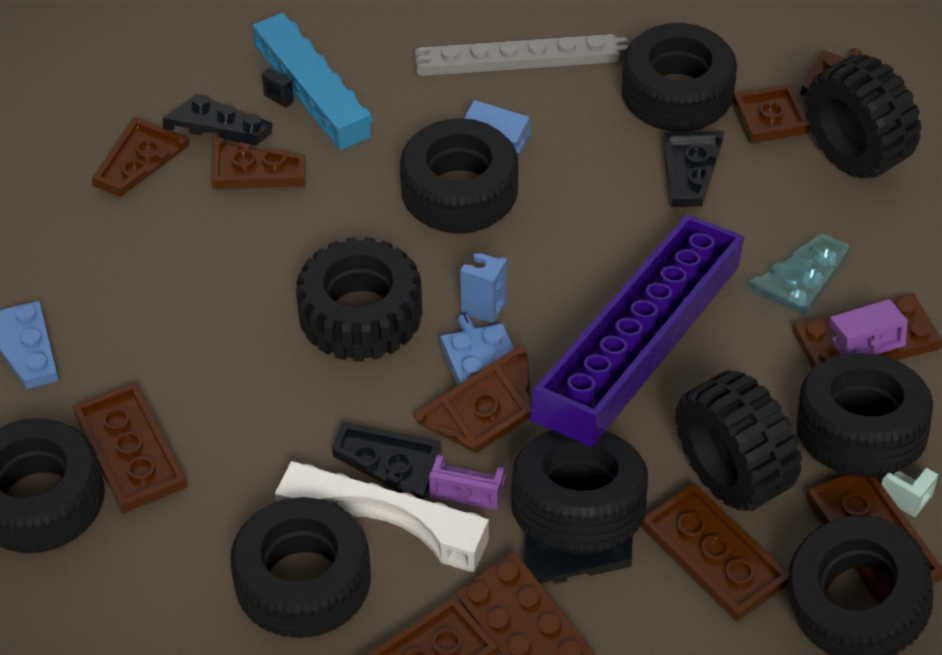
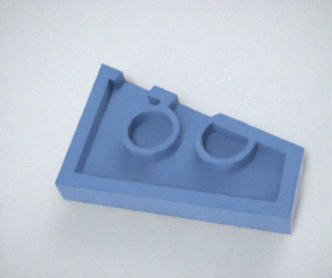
[0,301,59,389]

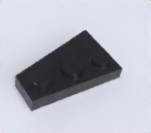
[163,94,273,146]
[663,131,725,207]
[332,422,441,500]
[524,533,633,584]

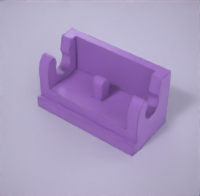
[830,299,908,355]
[429,454,507,511]

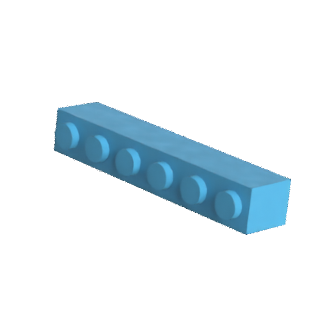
[252,12,372,151]

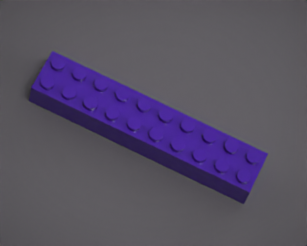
[530,214,745,447]

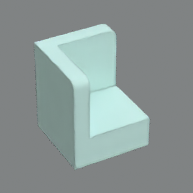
[882,468,938,517]

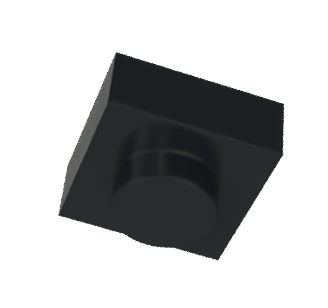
[262,68,294,108]

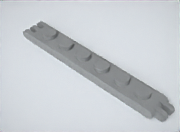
[415,34,629,76]

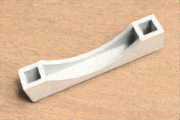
[275,461,489,573]

